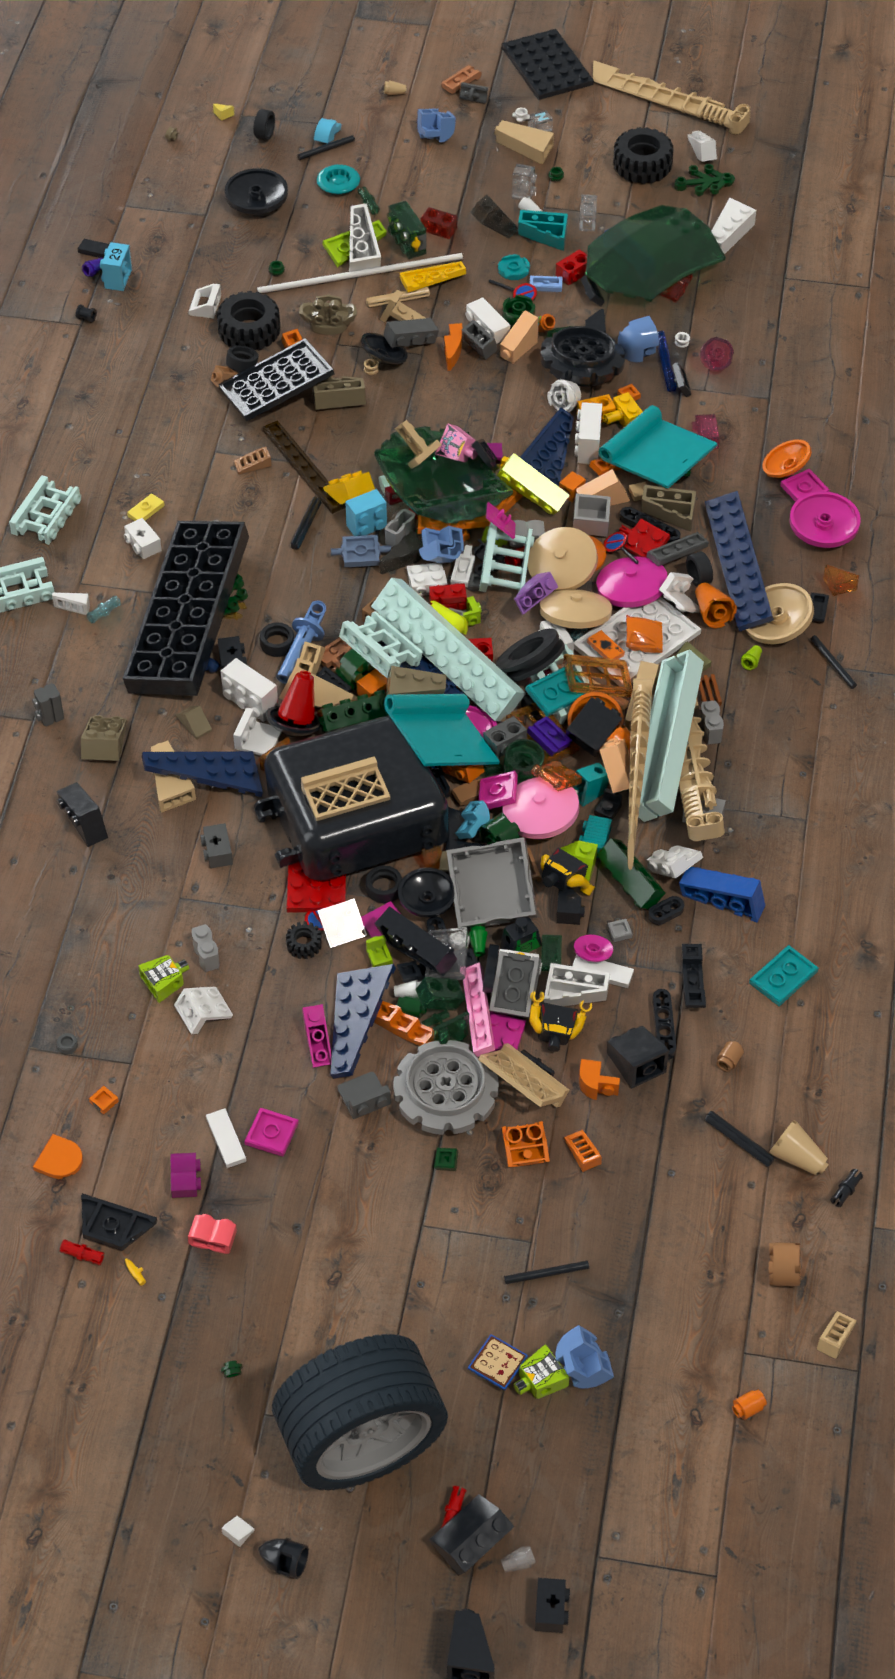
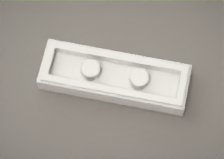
[572,955,634,988]
[206,1109,246,1168]

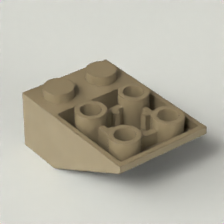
[81,715,127,761]

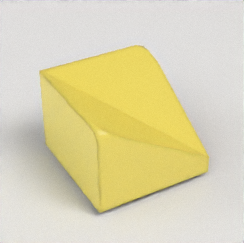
[213,104,234,121]

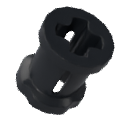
[75,304,97,323]

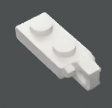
[450,545,475,587]

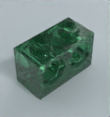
[415,977,465,1011]

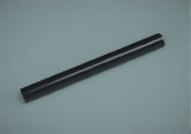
[297,135,355,160]
[810,635,857,689]
[504,1260,589,1285]

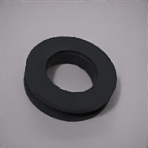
[496,628,565,682]

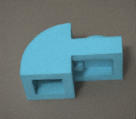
[314,118,342,144]
[455,800,490,839]

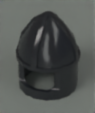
[258,1538,309,1579]

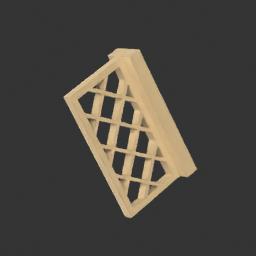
[301,756,390,821]
[478,1043,569,1108]

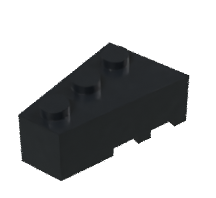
[57,782,108,847]

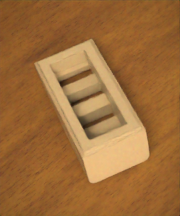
[817,1311,857,1358]

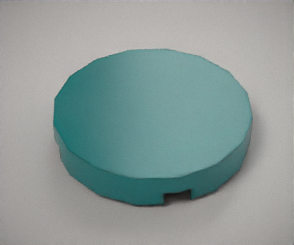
[498,254,530,280]

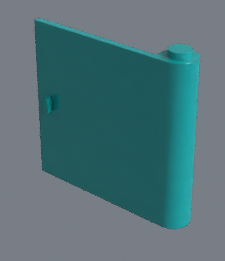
[598,405,717,488]
[384,694,500,766]

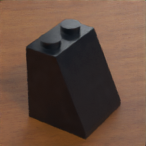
[566,697,622,757]
[607,1025,669,1089]
[447,1609,495,1679]

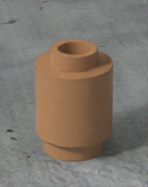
[716,1041,744,1072]

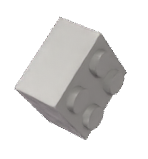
[573,493,611,537]

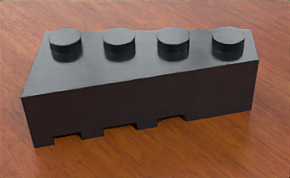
[374,906,458,977]

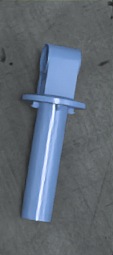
[276,601,326,684]

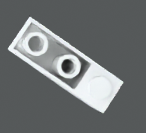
[687,131,717,162]

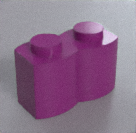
[171,1153,201,1198]

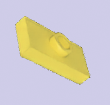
[127,494,165,521]

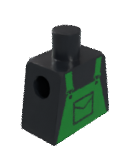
[500,917,542,953]

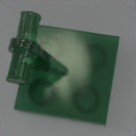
[422,1009,470,1044]

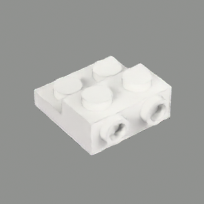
[407,563,447,596]
[647,846,703,878]

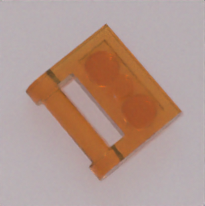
[531,761,582,791]

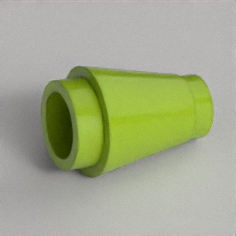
[741,645,762,670]

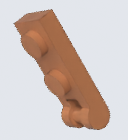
[441,65,482,94]

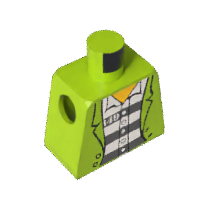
[138,955,190,1003]
[513,1344,569,1399]

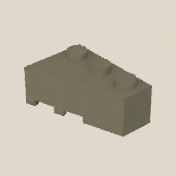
[312,376,366,409]
[641,485,696,532]
[386,666,446,696]

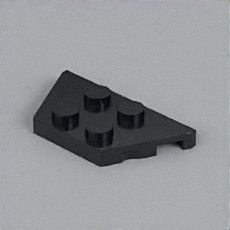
[81,1193,158,1251]

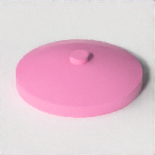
[503,777,580,839]

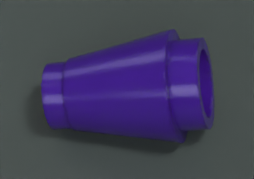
[82,258,103,277]

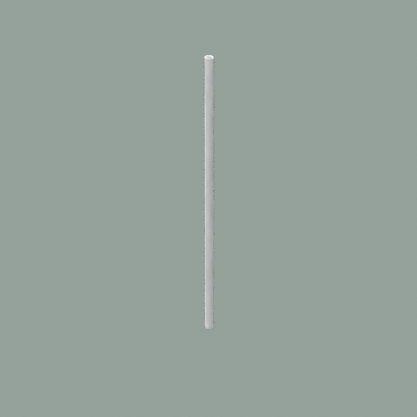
[257,253,463,294]

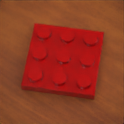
[287,862,346,913]

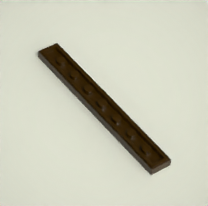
[263,420,346,514]

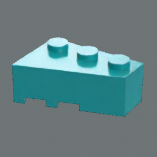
[518,210,568,251]

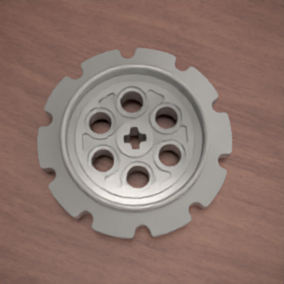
[393,1040,498,1135]

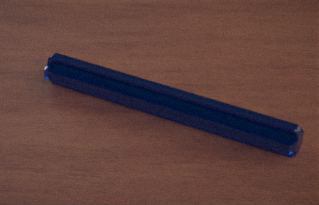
[657,330,676,392]

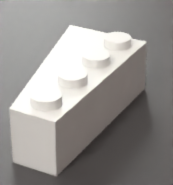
[706,198,756,259]
[349,204,381,272]

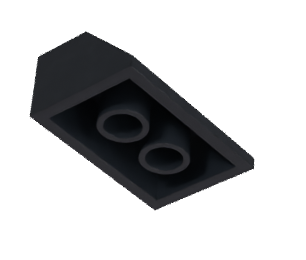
[429,1494,515,1576]

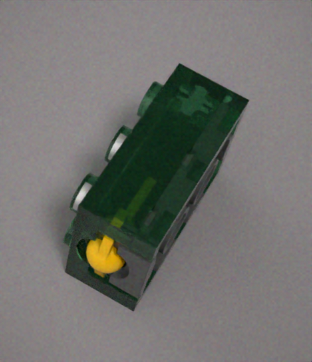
[387,200,427,259]

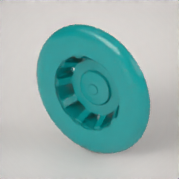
[317,164,360,194]

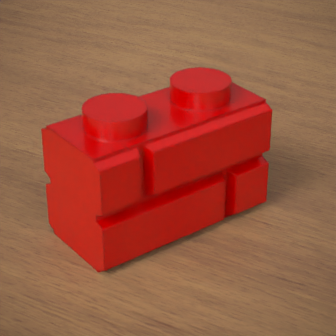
[429,583,467,610]

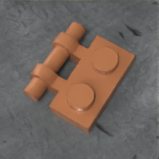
[320,637,352,674]

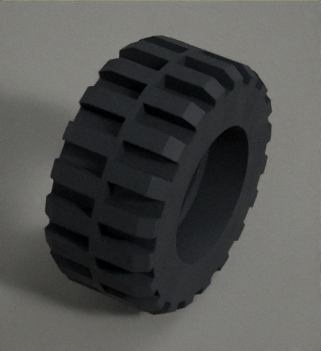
[613,127,674,184]
[217,291,281,350]

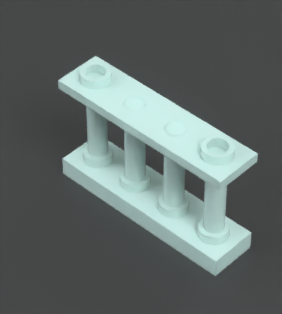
[479,522,535,593]

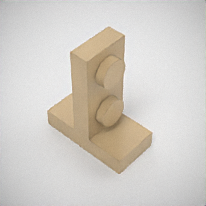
[380,290,425,323]
[395,420,442,469]

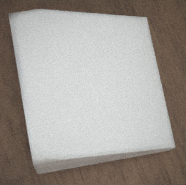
[222,1516,255,1547]

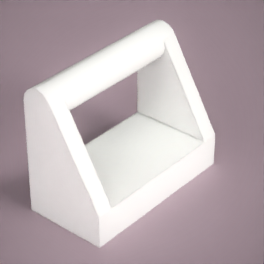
[188,284,221,318]

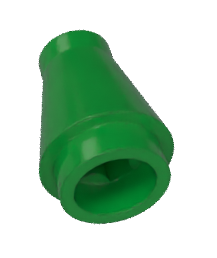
[468,926,488,957]

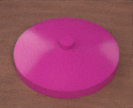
[790,491,861,548]
[596,557,668,608]

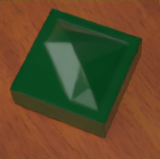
[434,1148,458,1171]

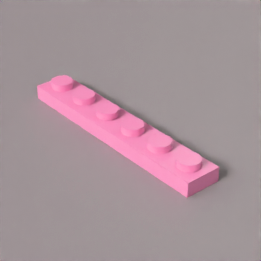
[462,962,495,1057]

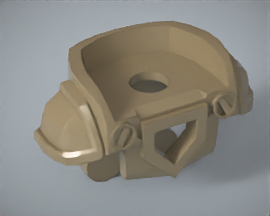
[299,294,357,335]

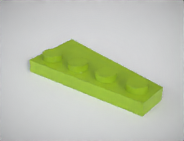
[323,220,387,267]

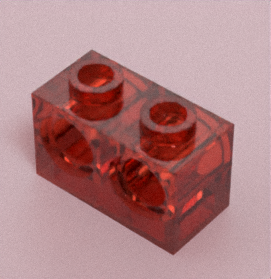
[421,207,458,240]

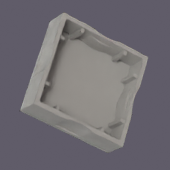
[446,837,538,930]

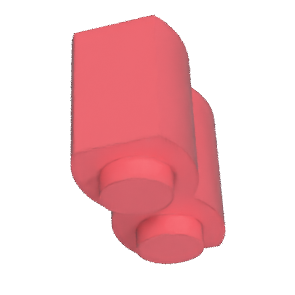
[188,1214,237,1254]

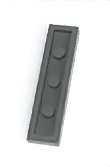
[647,532,709,566]

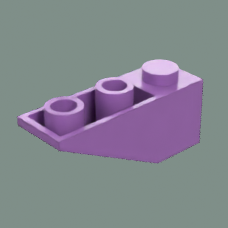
[514,572,558,615]

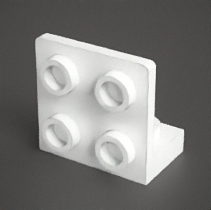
[659,572,701,613]
[233,707,281,757]
[174,987,233,1034]

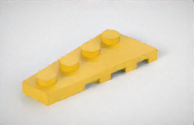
[399,261,466,292]

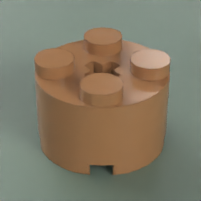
[769,1242,801,1286]

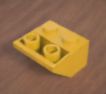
[323,470,375,504]

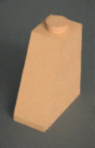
[500,311,538,363]
[576,469,630,506]

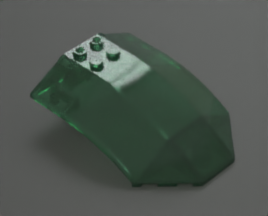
[585,205,726,302]
[374,426,513,524]

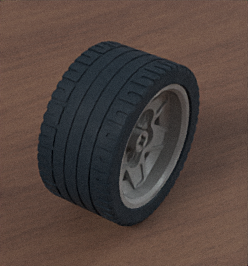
[272,1334,448,1490]

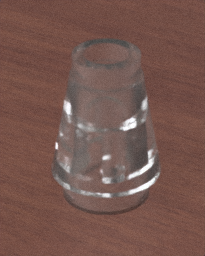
[501,1545,536,1573]

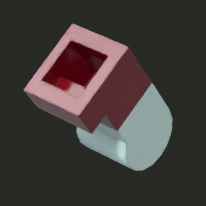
[378,473,404,505]

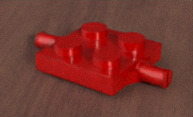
[619,519,670,558]

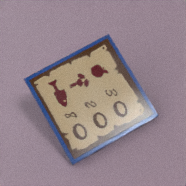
[468,1334,528,1391]

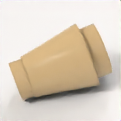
[384,80,406,96]

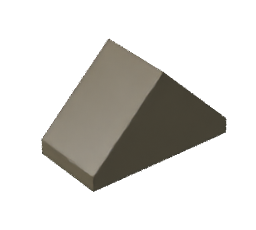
[176,705,212,740]

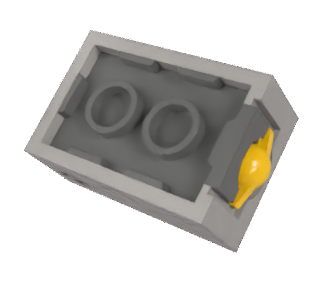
[489,951,542,1019]

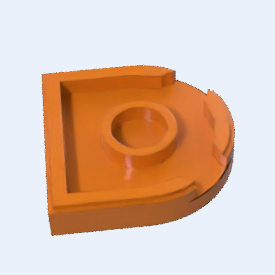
[33,1134,83,1179]

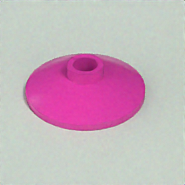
[574,935,613,962]

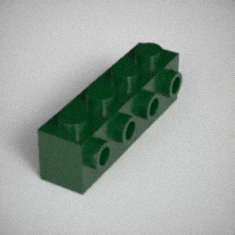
[317,689,389,732]
[597,838,666,909]

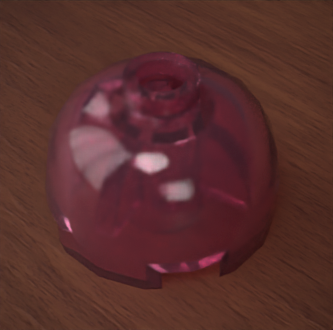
[700,337,734,371]

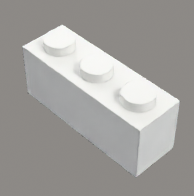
[465,297,510,344]

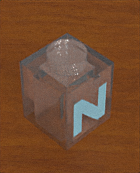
[528,110,553,132]

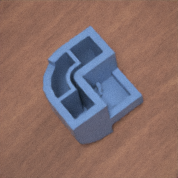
[417,109,456,143]
[618,316,659,362]
[419,526,464,563]
[555,1325,614,1388]

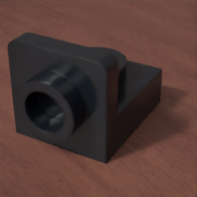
[594,788,622,820]

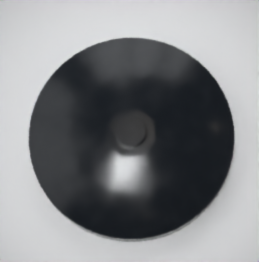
[225,168,288,215]

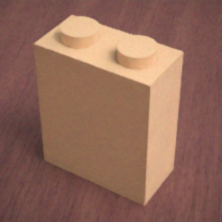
[600,737,630,793]

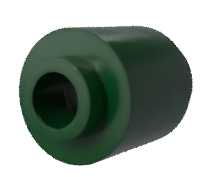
[397,995,428,1018]

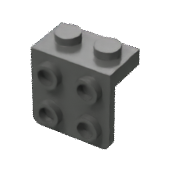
[338,1072,391,1119]

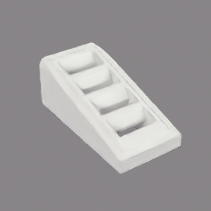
[52,592,90,615]

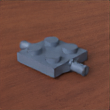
[331,535,391,567]

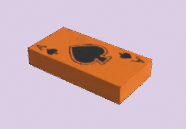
[587,630,625,664]

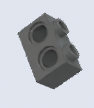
[483,716,527,758]

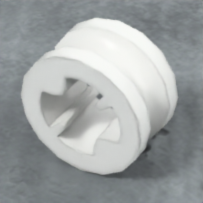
[674,332,690,348]

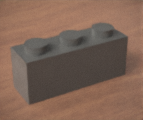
[383,318,439,348]

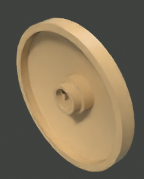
[527,527,598,592]
[746,583,814,644]
[540,589,612,629]

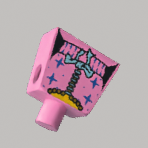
[435,424,478,463]

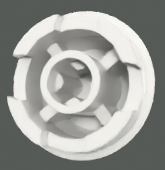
[547,380,581,412]

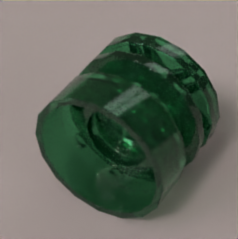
[502,739,545,785]

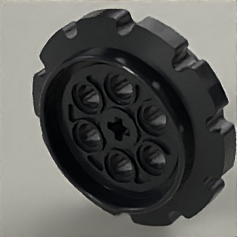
[540,326,625,387]

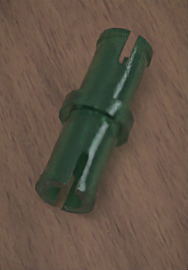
[358,186,380,215]

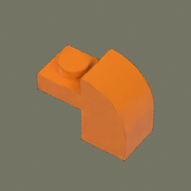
[579,1059,620,1100]

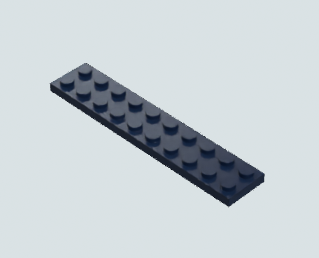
[705,491,774,632]

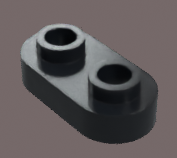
[648,896,684,925]

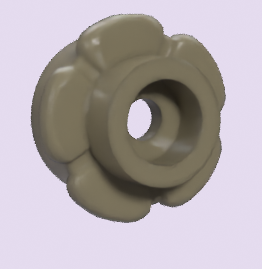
[165,126,178,142]

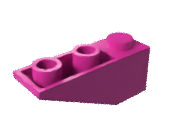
[302,1004,332,1068]

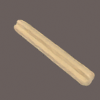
[366,287,430,307]

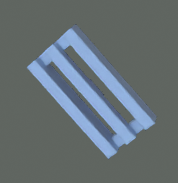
[530,276,562,292]

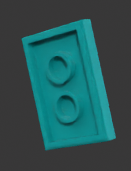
[525,665,590,717]
[749,945,819,1006]

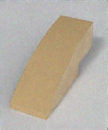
[295,642,325,675]

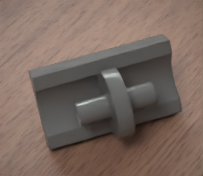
[460,82,488,103]

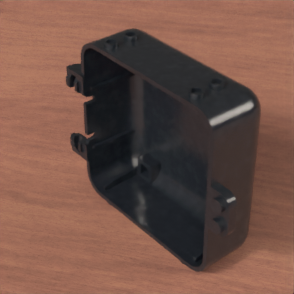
[254,715,450,881]

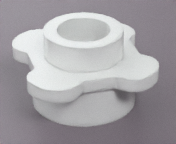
[513,108,530,122]

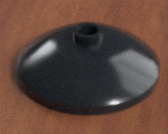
[361,333,408,365]
[266,706,321,737]
[398,868,455,917]

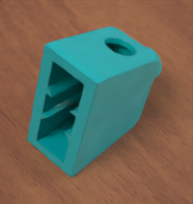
[573,763,609,807]

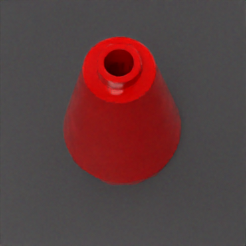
[278,670,315,725]

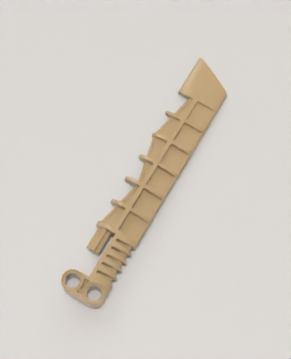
[593,61,750,134]
[628,678,653,870]
[679,698,725,841]

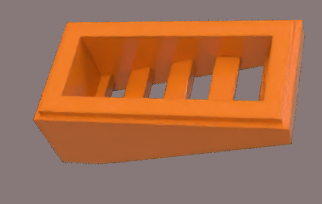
[564,1130,602,1172]

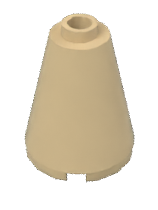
[769,1120,829,1175]

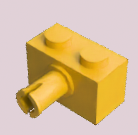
[603,392,643,427]

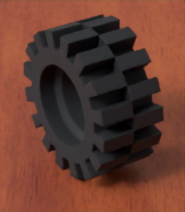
[286,921,322,959]

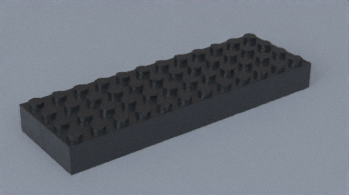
[123,521,249,696]

